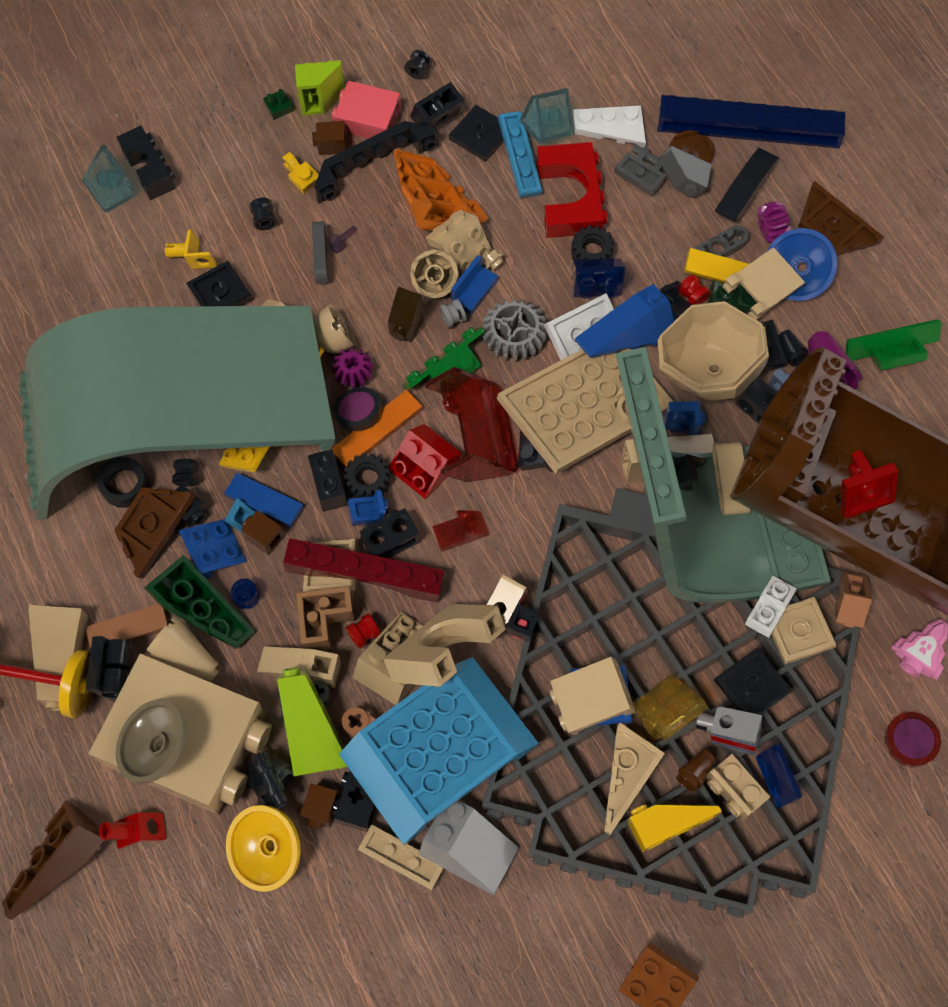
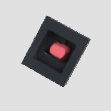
[507,604,540,642]

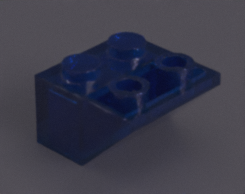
[572,258,625,299]

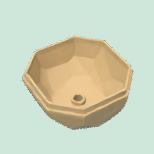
[658,301,769,402]

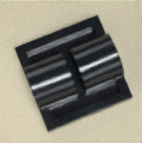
[86,636,133,702]

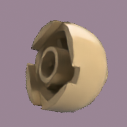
[409,249,458,298]
[313,305,357,355]

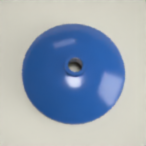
[767,228,838,301]

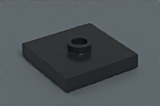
[449,105,504,162]
[186,260,252,306]
[714,648,792,715]

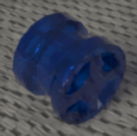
[231,578,260,610]

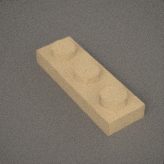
[358,825,444,891]

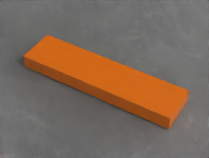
[331,390,423,468]

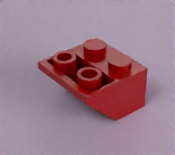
[388,424,462,499]

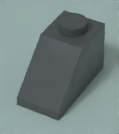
[659,146,712,198]

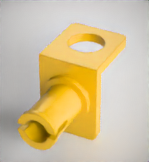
[165,230,217,269]

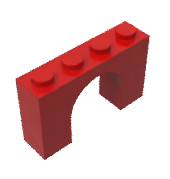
[536,142,607,238]

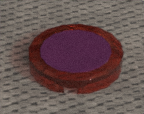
[884,712,941,767]

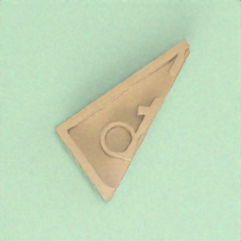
[604,723,665,836]

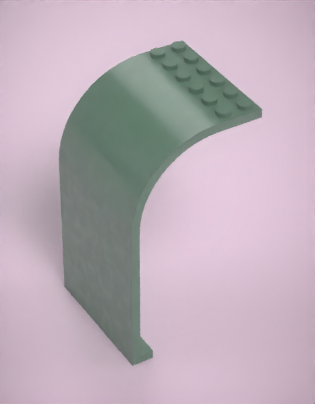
[18,306,335,520]
[616,347,831,603]

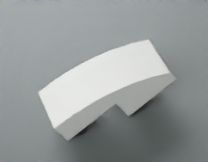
[745,576,797,638]

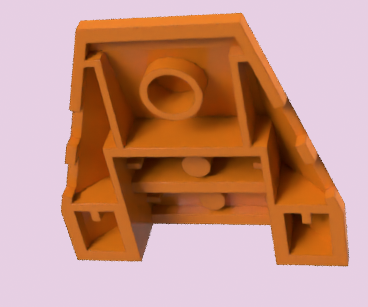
[393,149,488,231]

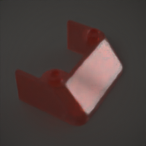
[425,367,518,482]

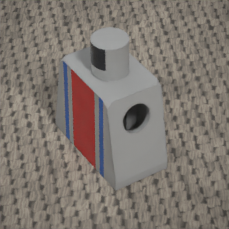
[696,707,762,756]

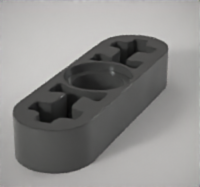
[312,221,328,284]
[694,225,749,257]

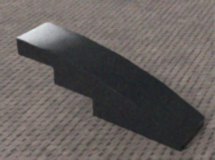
[715,147,779,222]

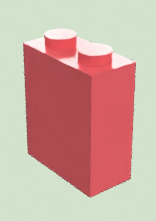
[332,81,401,139]

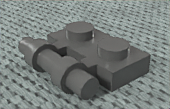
[614,144,666,196]

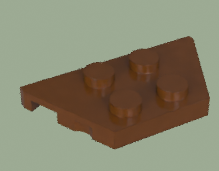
[798,181,884,255]
[114,487,196,579]

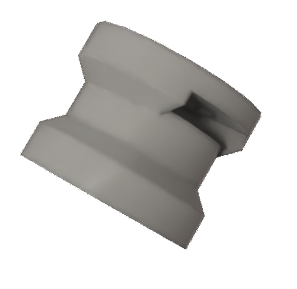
[439,299,466,328]

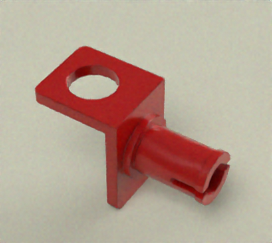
[99,812,166,849]

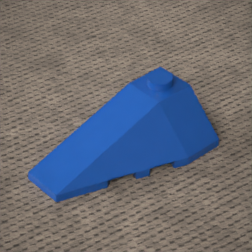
[574,284,674,358]

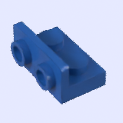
[663,401,705,435]

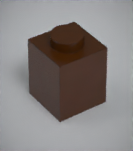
[312,121,346,155]
[241,510,285,556]
[300,783,340,830]

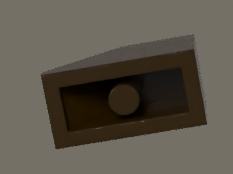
[388,287,423,342]

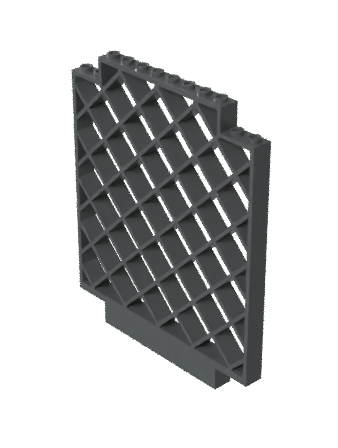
[482,488,859,918]

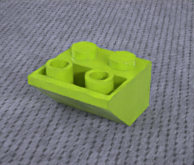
[295,60,345,116]

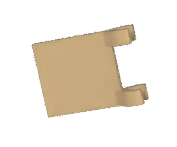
[722,247,805,320]

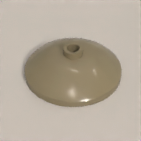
[116,699,187,784]

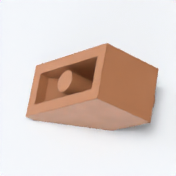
[835,571,872,628]

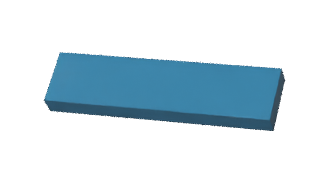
[498,111,542,198]

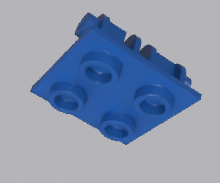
[179,519,246,579]

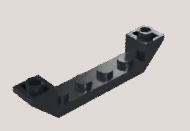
[314,121,439,204]

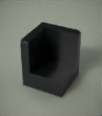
[673,454,706,491]

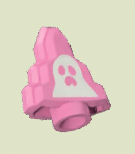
[891,618,948,680]

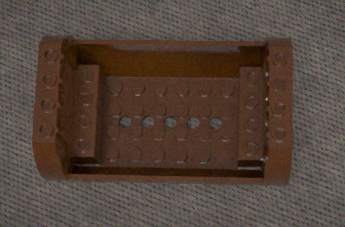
[730,347,948,615]

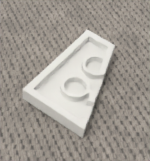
[573,105,646,148]
[544,293,614,360]

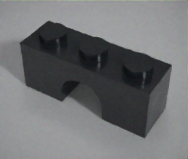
[116,126,175,201]

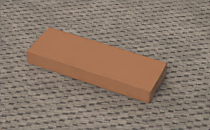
[85,604,168,648]

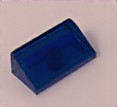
[756,744,802,808]

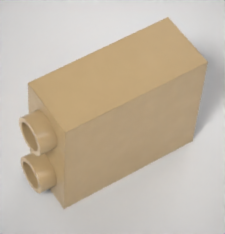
[88,654,272,815]

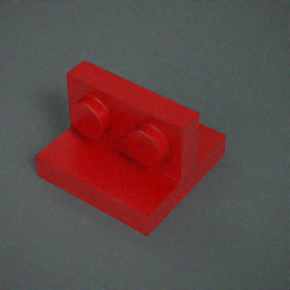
[840,450,898,519]

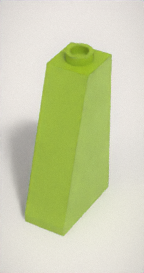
[277,667,347,776]

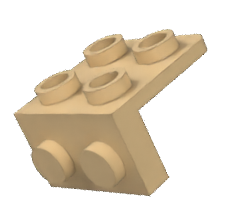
[425,210,492,279]

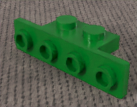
[846,319,941,370]
[402,327,485,394]

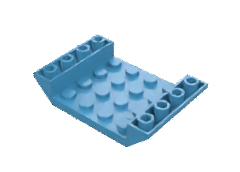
[339,657,539,845]

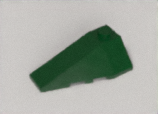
[144,555,255,649]

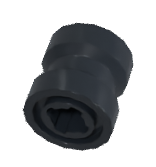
[249,197,277,231]

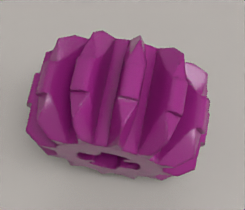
[757,201,791,243]
[331,346,374,388]

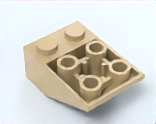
[353,612,424,705]

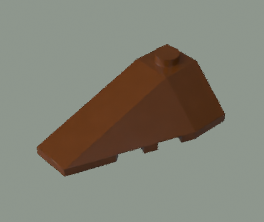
[2,800,104,920]

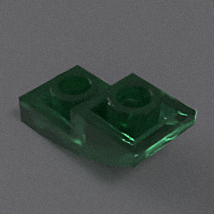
[708,280,757,314]

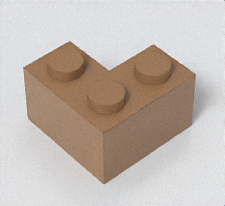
[296,586,355,651]

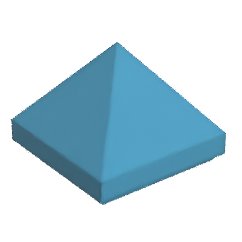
[224,499,255,534]

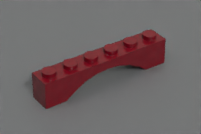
[283,538,444,603]

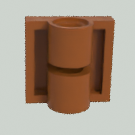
[618,942,699,1007]

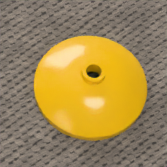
[226,805,300,892]

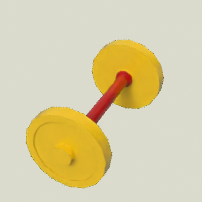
[0,650,92,719]

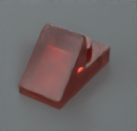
[432,510,489,552]

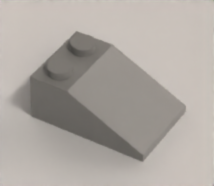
[419,800,519,896]

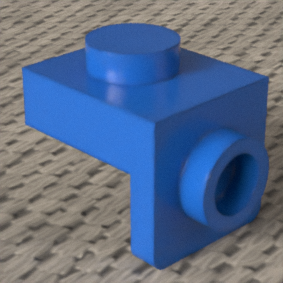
[347,490,388,526]

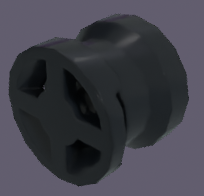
[404,50,432,79]
[172,459,199,487]

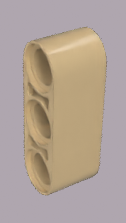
[712,442,750,516]

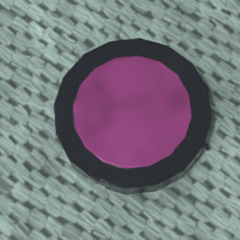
[333,387,383,431]

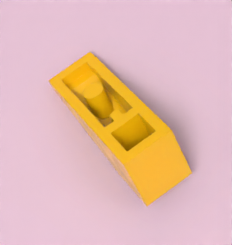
[627,804,722,853]

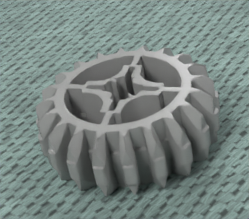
[483,298,547,362]

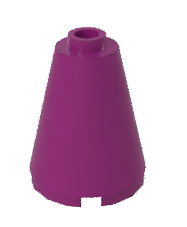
[808,331,862,390]

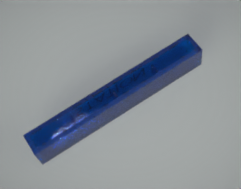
[657,95,845,149]

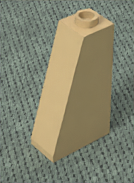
[621,434,718,483]
[28,605,88,711]

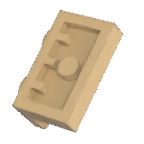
[706,754,770,820]

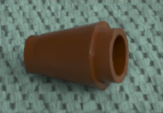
[676,750,716,792]

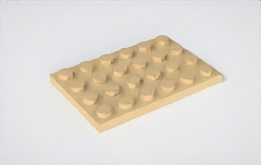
[497,348,674,474]

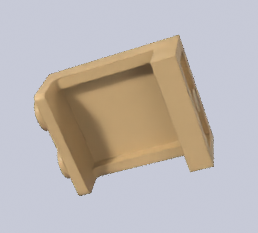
[550,657,636,736]

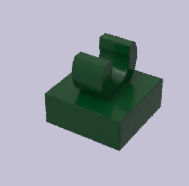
[263,89,294,120]

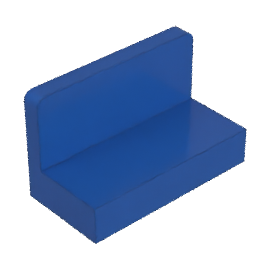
[451,255,498,315]

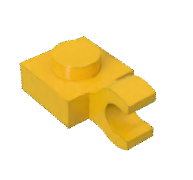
[282,152,319,194]

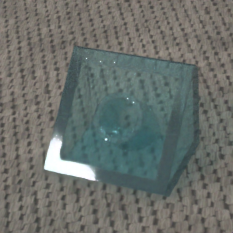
[520,88,574,143]
[82,145,136,212]

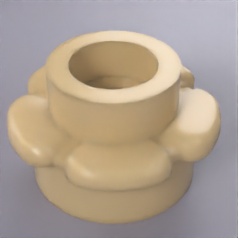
[482,249,504,271]

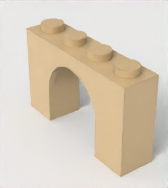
[383,604,506,687]

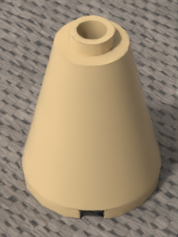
[143,615,219,682]

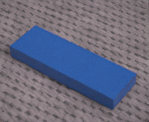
[224,473,304,528]

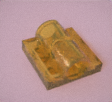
[633,674,708,742]

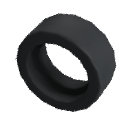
[97,457,149,508]

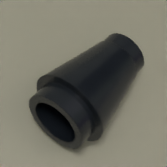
[778,330,808,367]

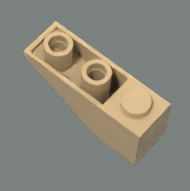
[257,646,341,688]

